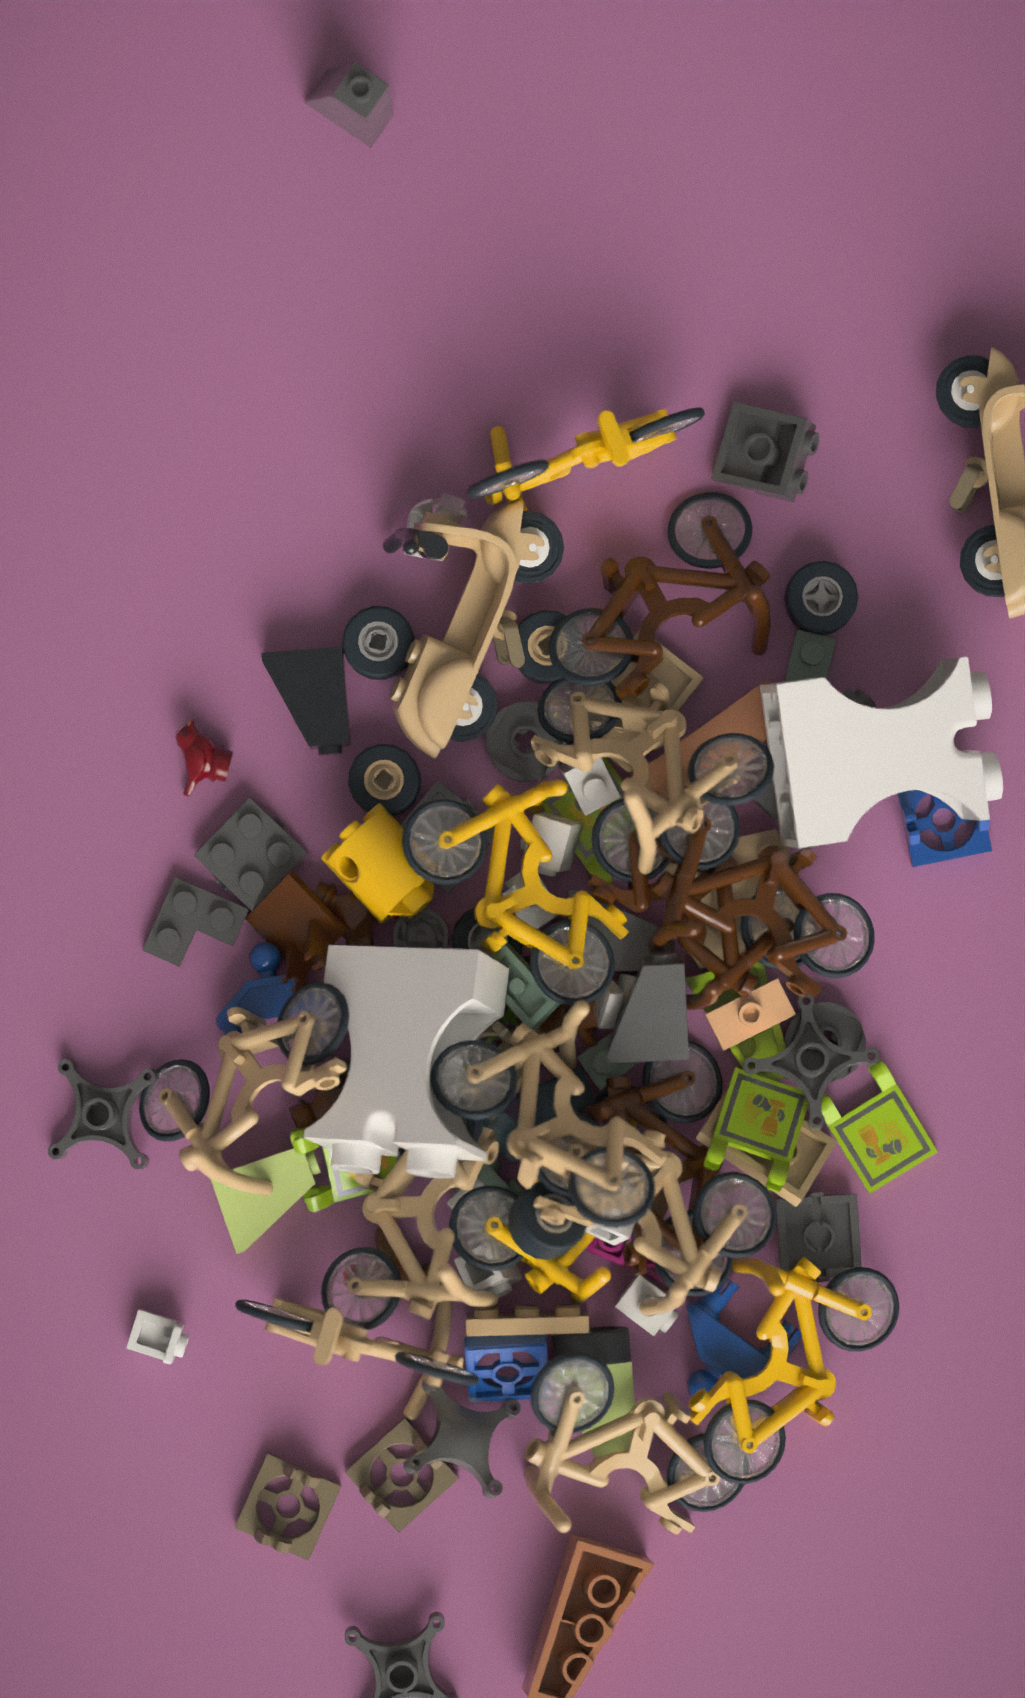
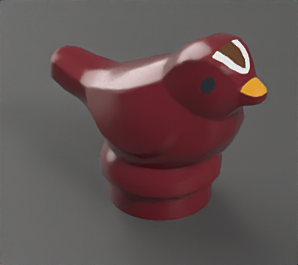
[175,720,233,797]

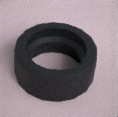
[553,1326,631,1367]

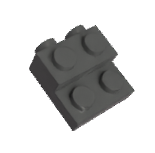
[711,402,820,503]

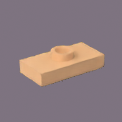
[705,978,796,1051]

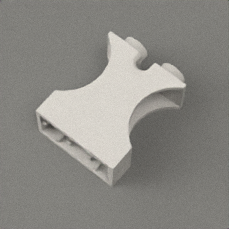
[760,657,1003,848]
[304,945,509,1179]

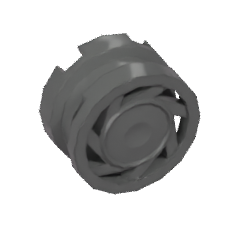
[393,908,450,949]

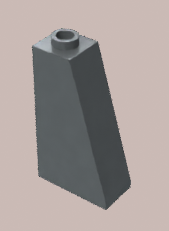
[305,62,394,148]

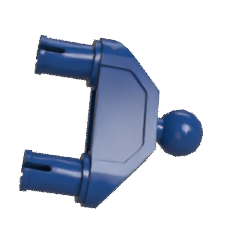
[216,942,332,1051]
[686,1278,802,1396]

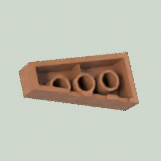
[647,679,771,820]
[522,1533,655,1698]

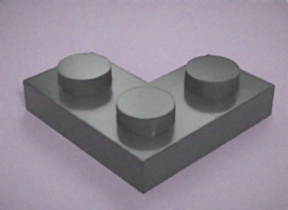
[142,877,250,967]

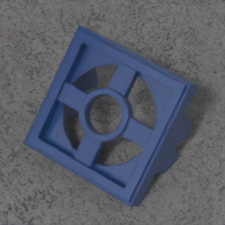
[897,790,992,868]
[464,1334,550,1403]

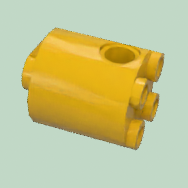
[321,803,441,924]

